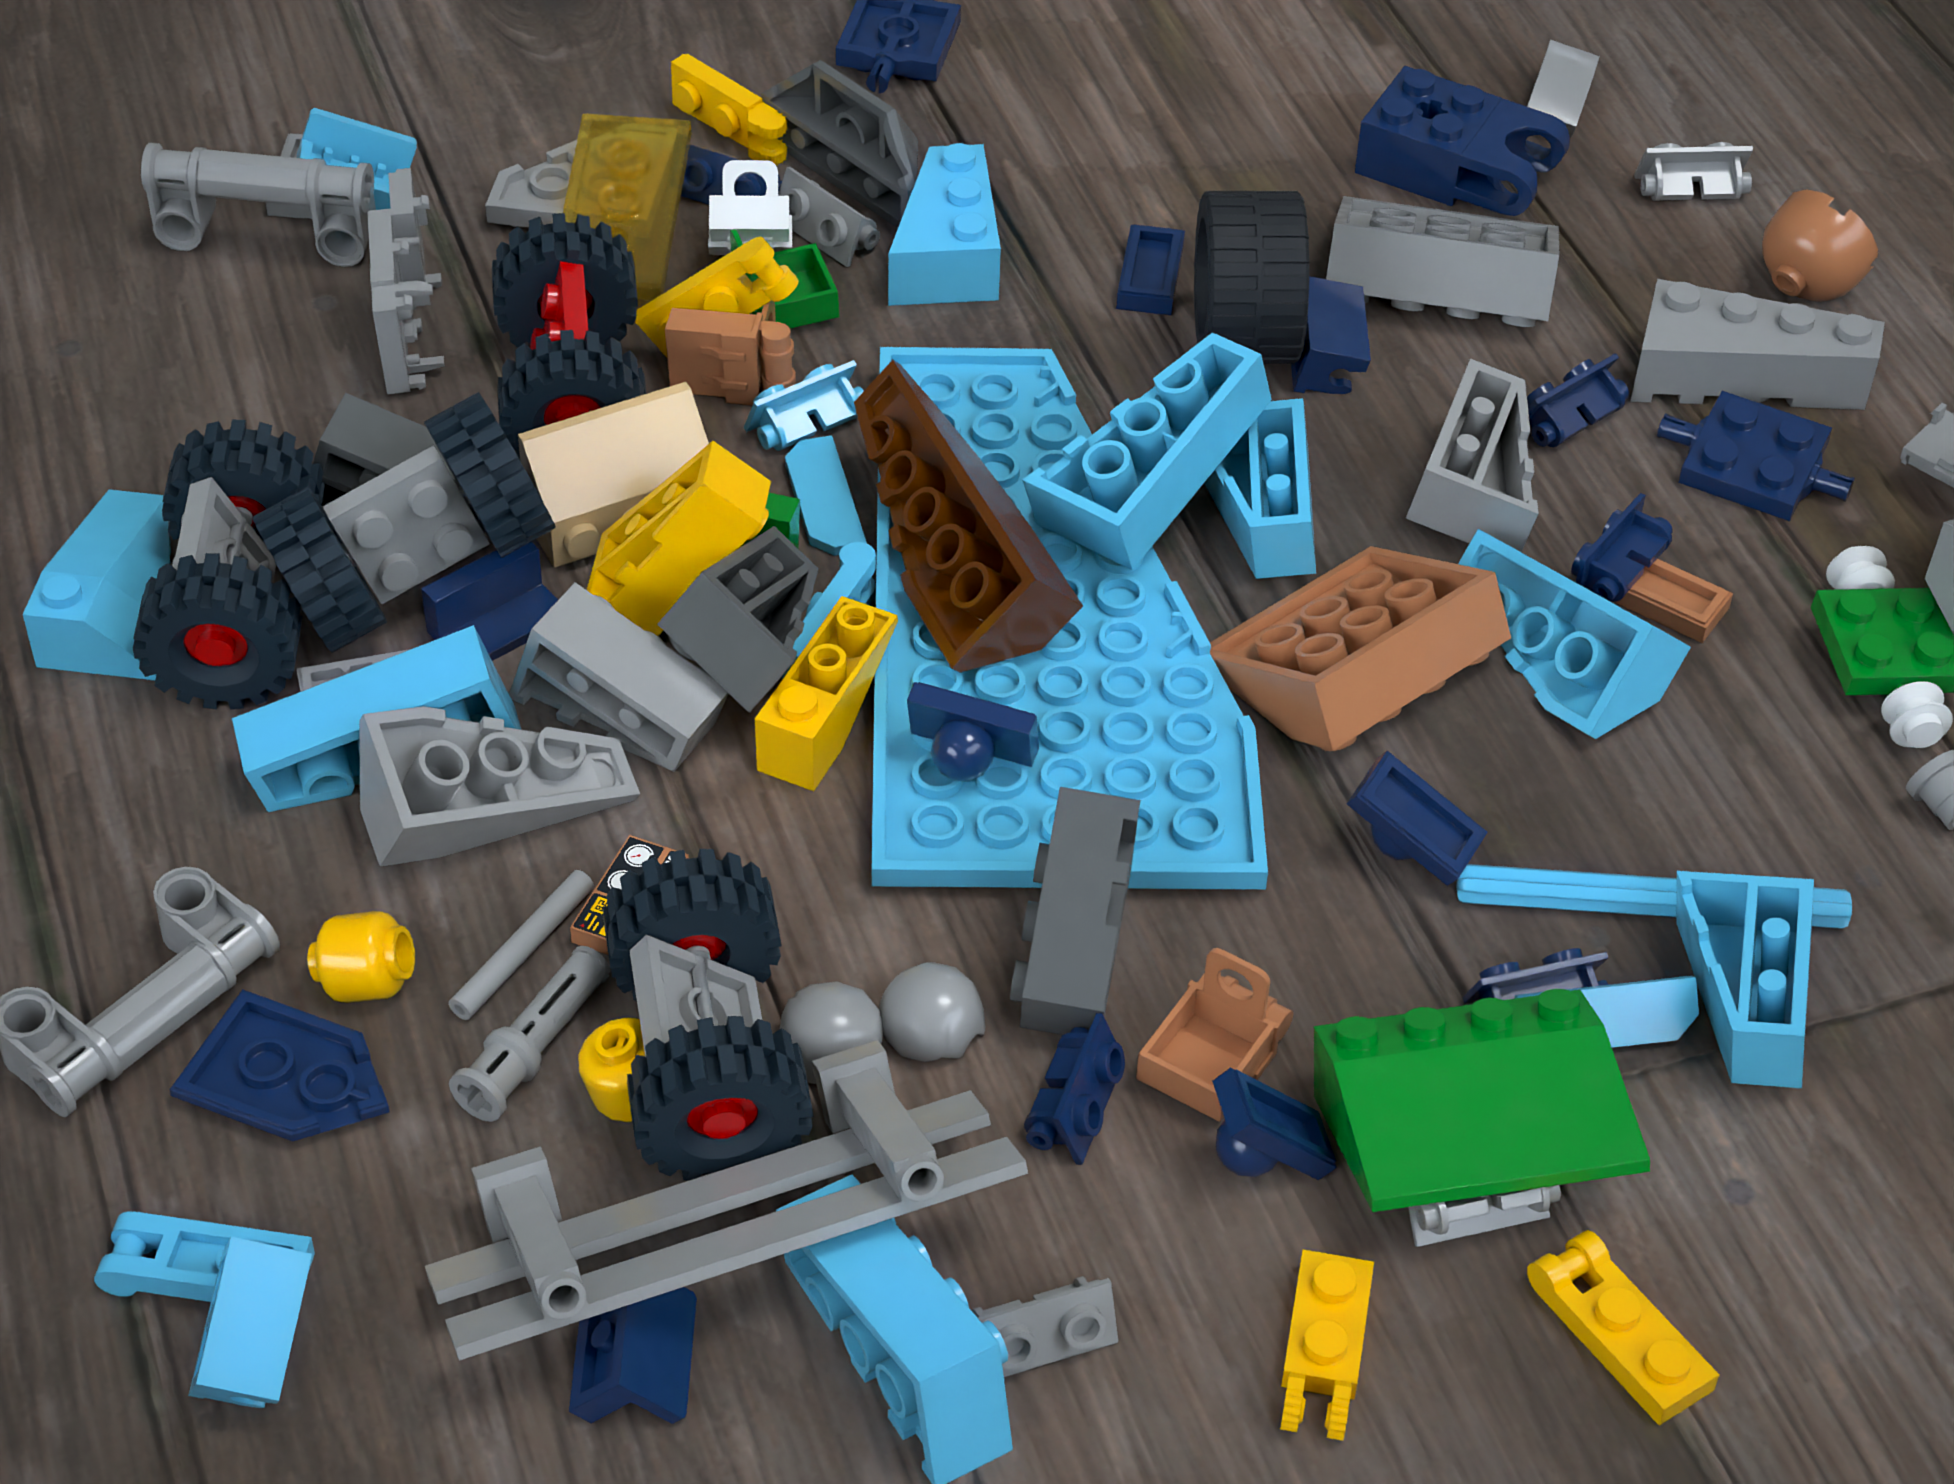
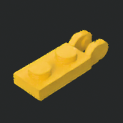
[671,54,787,166]
[1280,1249,1374,1441]

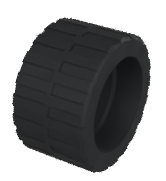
[1194,191,1310,364]

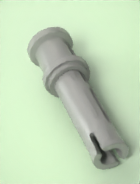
[449,946,610,1122]

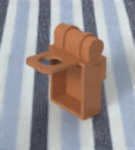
[665,301,796,405]
[1136,948,1293,1122]

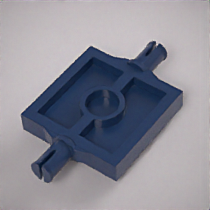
[836,0,961,93]
[1657,391,1855,521]

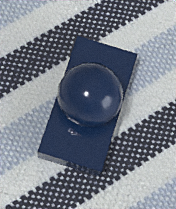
[907,682,1039,782]
[1347,751,1488,886]
[1212,1067,1337,1180]

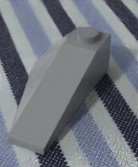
[359,706,640,867]

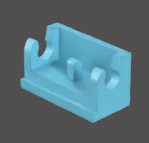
[188,1236,312,1408]

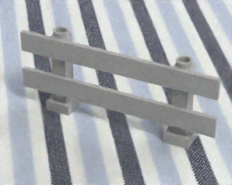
[425,1040,1028,1361]

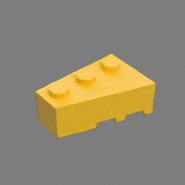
[587,441,771,636]

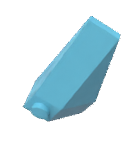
[23,489,171,680]
[1458,529,1691,739]

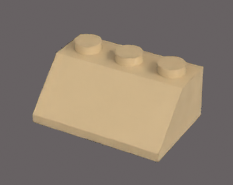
[518,382,709,568]

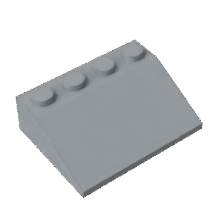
[1326,196,1559,327]

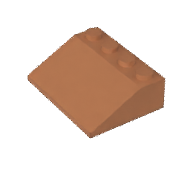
[1210,546,1511,751]

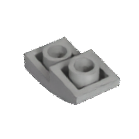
[1527,40,1600,137]

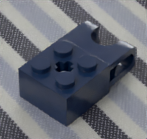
[1355,65,1570,216]

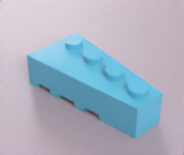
[1022,333,1272,570]
[232,625,522,812]
[776,1174,1013,1484]

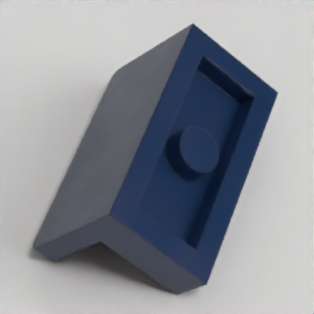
[421,542,558,661]
[569,1257,697,1424]

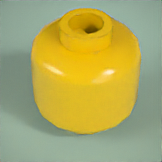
[307,911,415,1003]
[578,1017,645,1122]

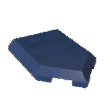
[169,989,390,1142]

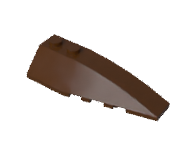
[854,359,1083,673]

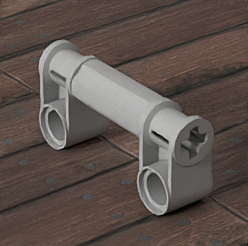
[141,142,376,267]
[0,867,280,1117]

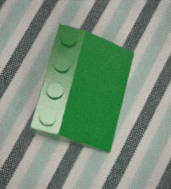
[1314,989,1650,1212]

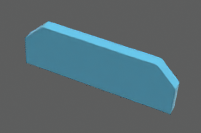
[785,435,867,556]
[1515,976,1699,1048]

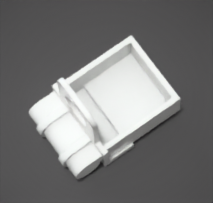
[708,160,792,255]

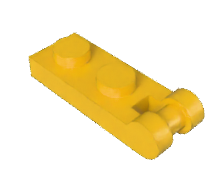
[635,236,799,357]
[1527,1230,1719,1426]

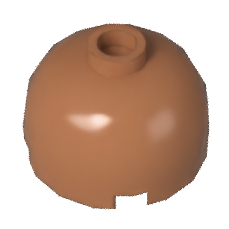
[1762,190,1878,302]

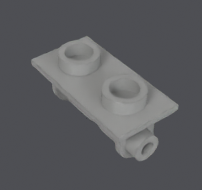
[1634,142,1753,201]
[778,167,880,267]
[1408,1185,1561,1247]
[971,1276,1118,1377]

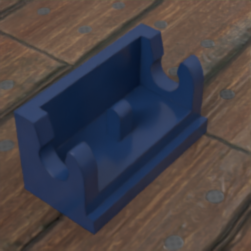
[1291,276,1371,394]

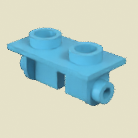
[744,360,864,451]

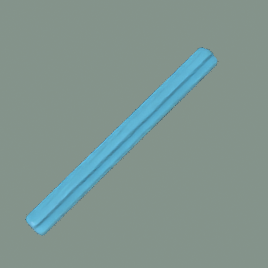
[1456,864,1852,929]

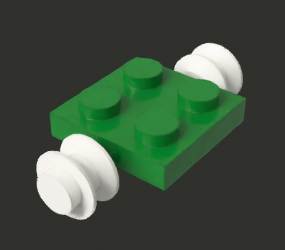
[1811,546,1954,748]

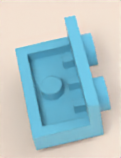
[296,108,417,210]

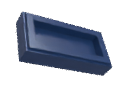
[1116,224,1185,315]

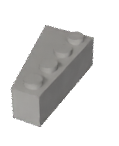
[1630,279,1885,410]

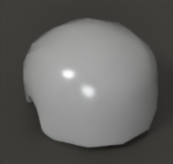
[879,962,986,1062]
[780,982,883,1084]

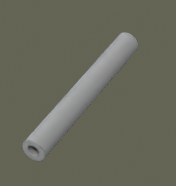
[449,870,594,1020]

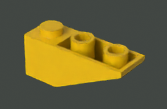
[755,596,898,791]

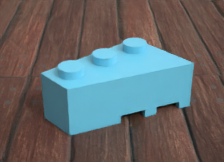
[888,143,1001,306]
[1204,398,1316,579]
[1676,871,1814,1088]

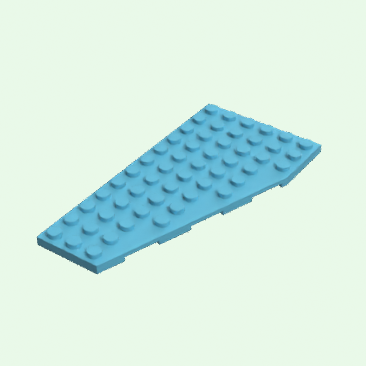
[872,347,1268,890]

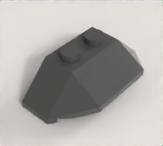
[761,60,918,228]

